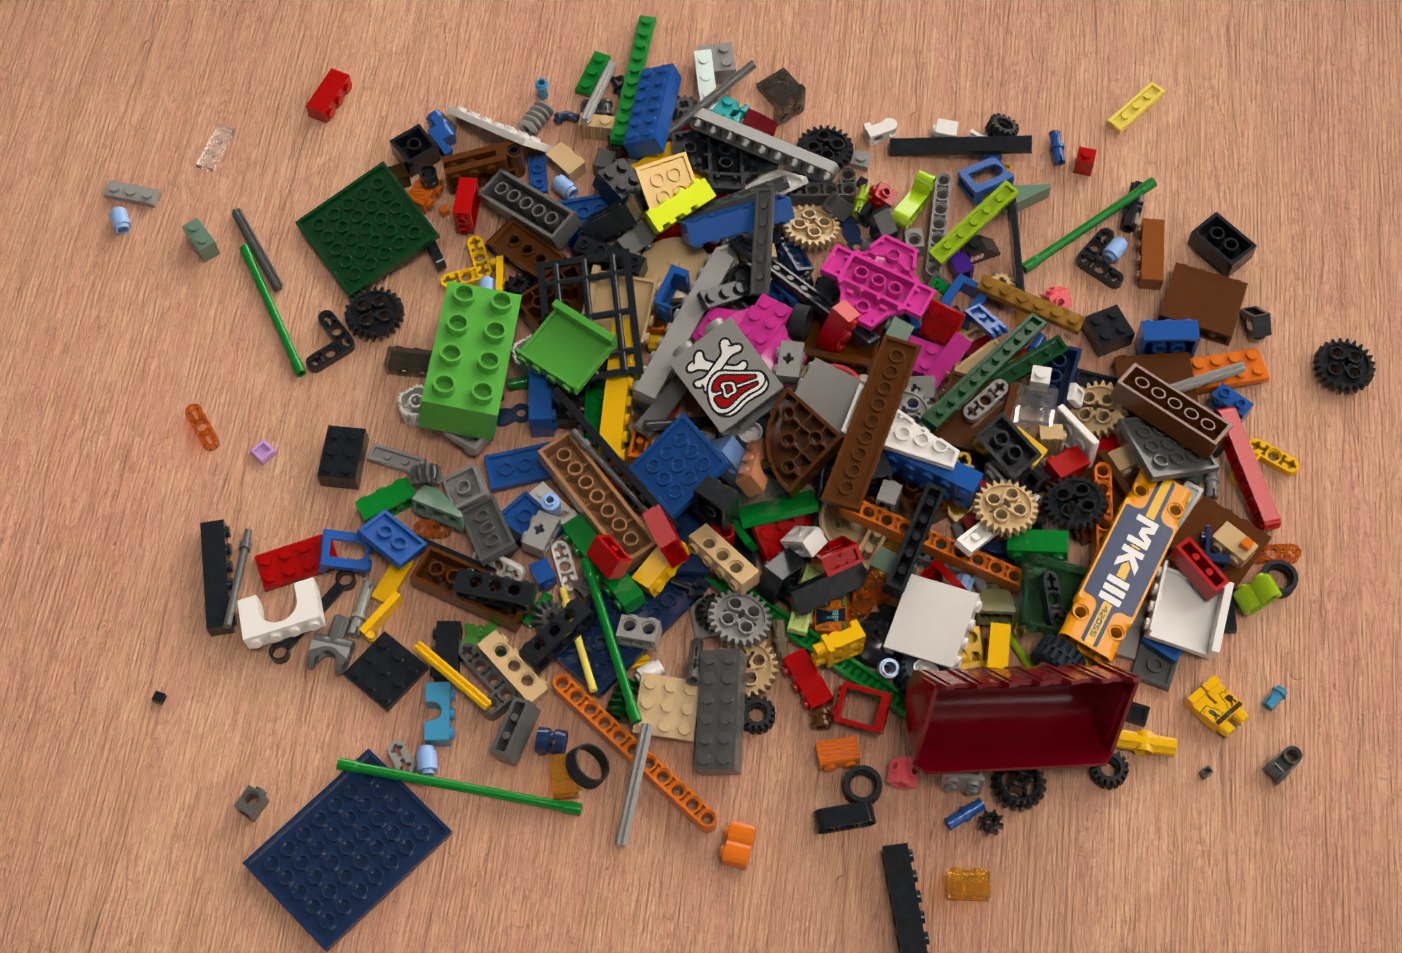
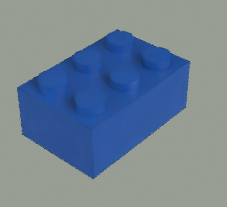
[1135,319,1200,358]
[529,370,558,438]

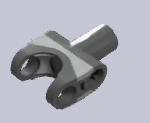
[307,614,355,676]

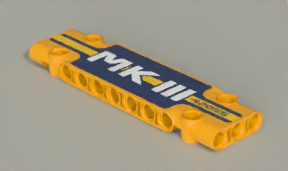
[1058,468,1191,663]

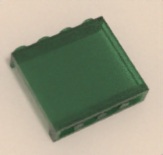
[1018,553,1090,636]

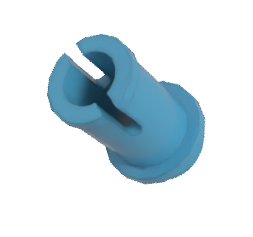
[535,78,549,100]
[1262,685,1287,711]

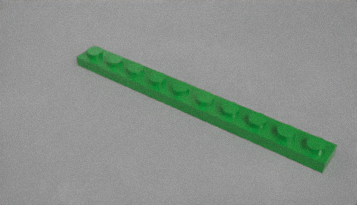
[610,15,656,145]

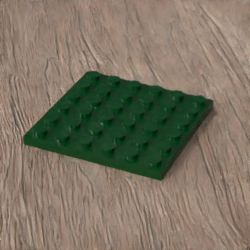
[295,161,440,299]

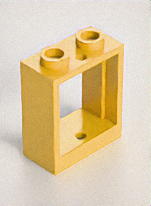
[984,622,1011,669]

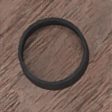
[565,743,610,789]

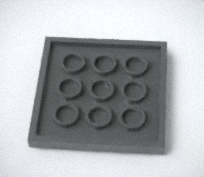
[1117,416,1220,482]

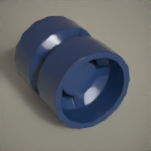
[535,726,568,757]

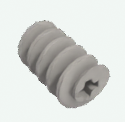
[517,99,554,136]

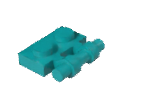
[711,95,750,123]

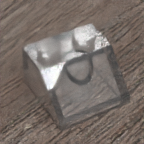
[1014,384,1059,427]

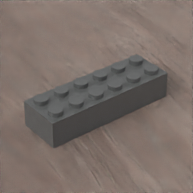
[478,168,582,251]
[695,649,747,776]

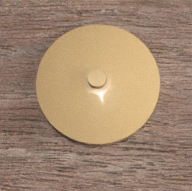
[642,237,708,302]

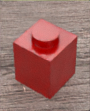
[1073,146,1097,176]

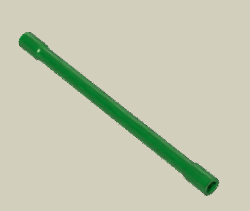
[1022,177,1157,273]
[239,244,306,377]
[580,557,642,725]

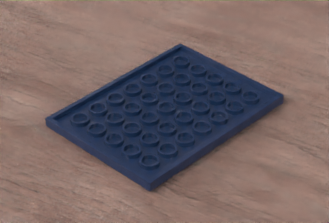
[243,748,453,952]

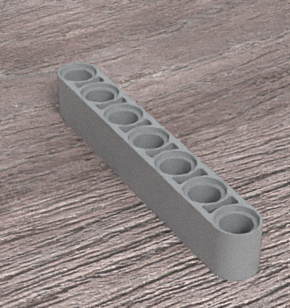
[924,173,952,283]

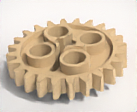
[782,204,841,251]
[1067,380,1129,439]
[973,479,1038,538]
[720,641,779,699]

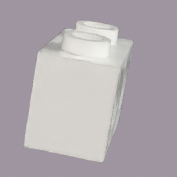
[780,526,828,557]

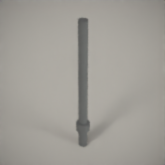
[570,428,650,513]
[223,529,253,629]

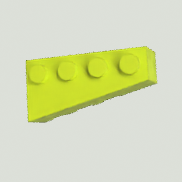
[642,178,716,236]

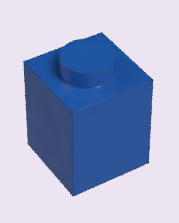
[528,557,557,592]

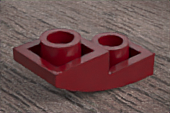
[742,108,778,137]

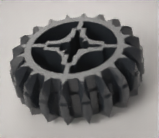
[990,769,1047,812]

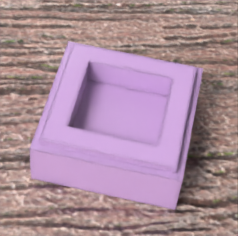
[250,439,277,465]

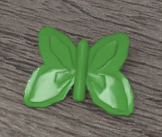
[462,622,497,646]

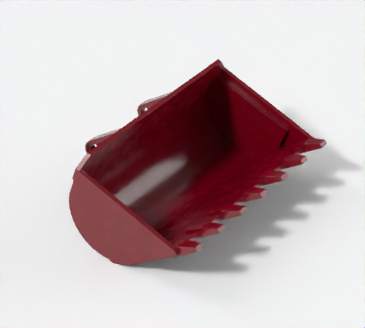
[906,663,1141,775]

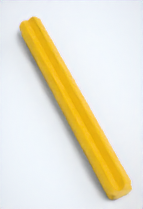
[413,641,492,710]

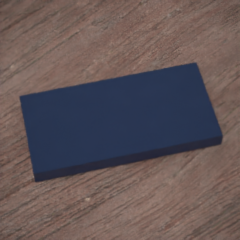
[674,507,710,576]

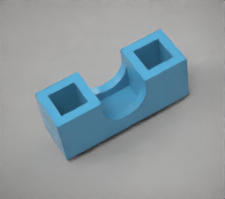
[424,682,456,747]

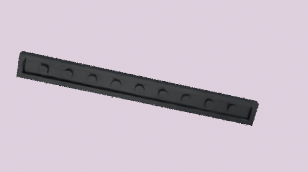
[728,235,880,349]
[552,386,683,534]

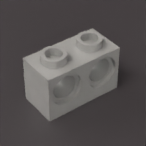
[616,614,662,651]

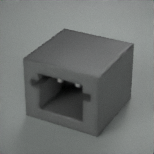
[1198,765,1214,780]

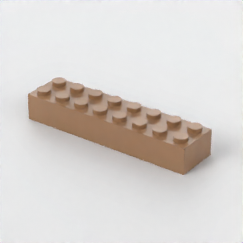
[537,431,658,573]

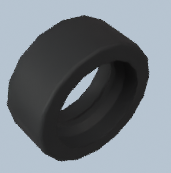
[789,303,813,340]
[1260,559,1299,599]
[843,765,882,804]

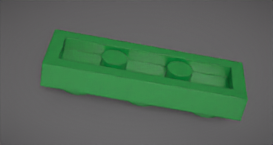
[575,51,611,98]

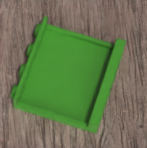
[514,299,618,396]

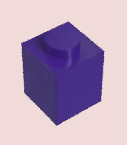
[947,251,974,280]

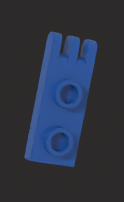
[528,154,549,195]
[964,303,1009,340]

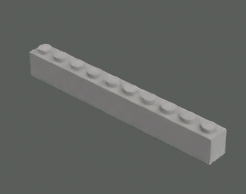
[632,248,735,406]

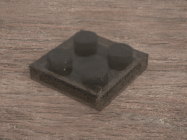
[756,67,805,110]
[773,84,806,127]

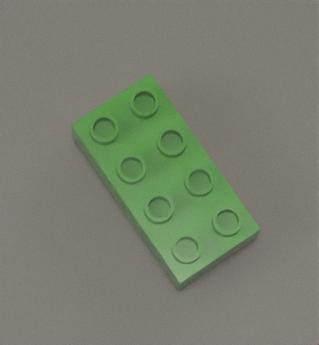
[418,280,522,441]

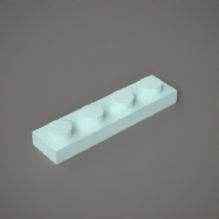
[693,49,718,110]

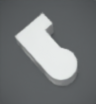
[862,118,897,146]

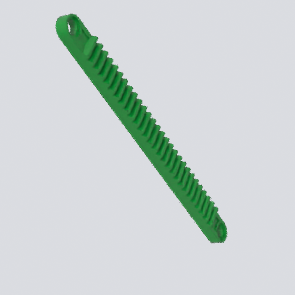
[703,576,906,721]

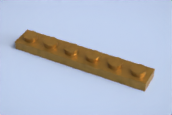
[975,274,1086,335]

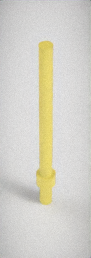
[559,587,598,693]

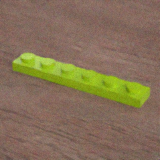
[928,180,1019,266]

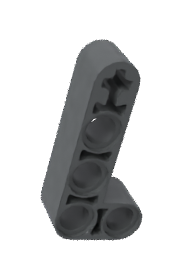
[787,167,857,206]
[459,642,517,721]

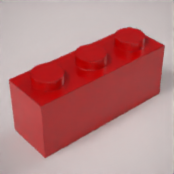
[306,68,352,123]
[815,299,861,354]
[1168,536,1230,601]
[781,648,834,713]

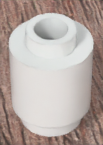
[634,659,665,682]

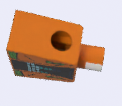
[809,597,850,636]

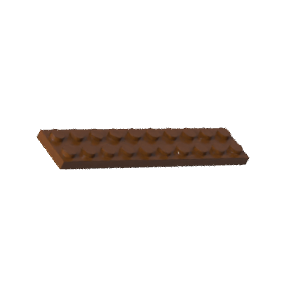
[821,334,922,514]

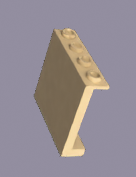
[581,264,662,350]

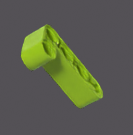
[892,170,937,230]

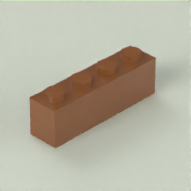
[1135,218,1165,290]

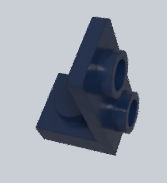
[1199,525,1230,571]

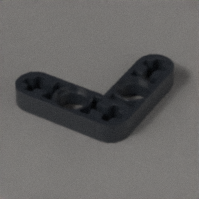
[1076,228,1124,289]
[306,310,355,373]
[1038,570,1081,630]

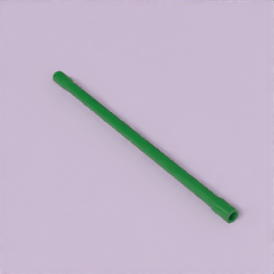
[336,757,583,816]

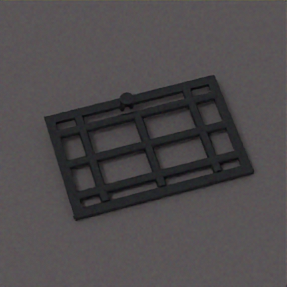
[536,248,644,388]

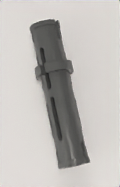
[686,638,704,686]

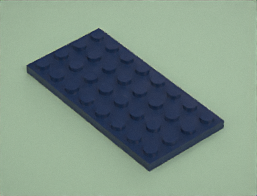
[543,563,710,697]

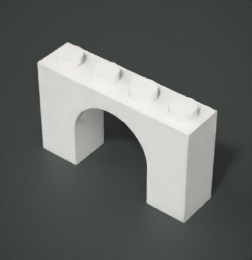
[237,577,326,649]

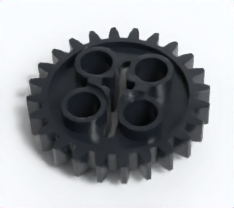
[797,125,854,170]
[344,286,405,341]
[1312,338,1376,394]
[1043,474,1108,533]

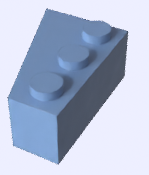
[709,435,745,495]

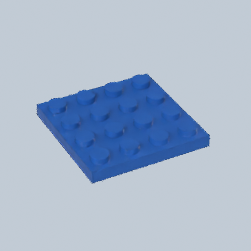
[628,413,731,519]

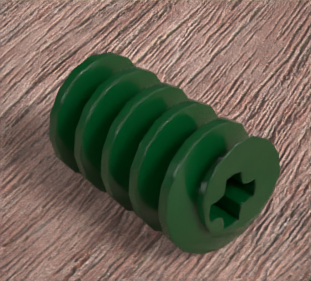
[605,678,640,723]

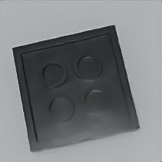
[343,631,429,713]

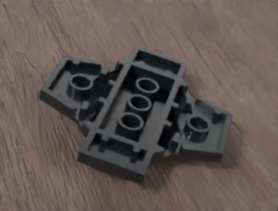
[671,110,779,194]

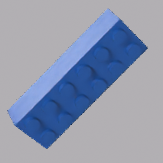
[623,63,681,159]
[678,194,795,248]
[882,449,983,510]

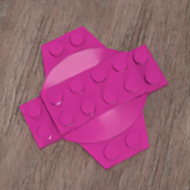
[820,234,936,331]
[692,293,808,389]

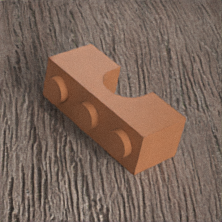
[735,437,771,498]

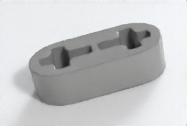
[388,740,416,773]

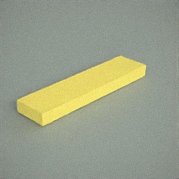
[1106,82,1165,134]

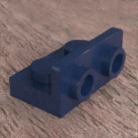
[776,242,815,275]

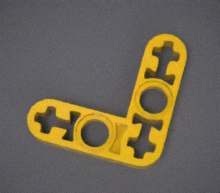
[440,235,493,291]
[1228,438,1300,486]

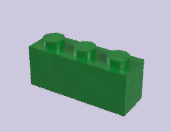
[355,477,416,524]
[1007,529,1069,562]

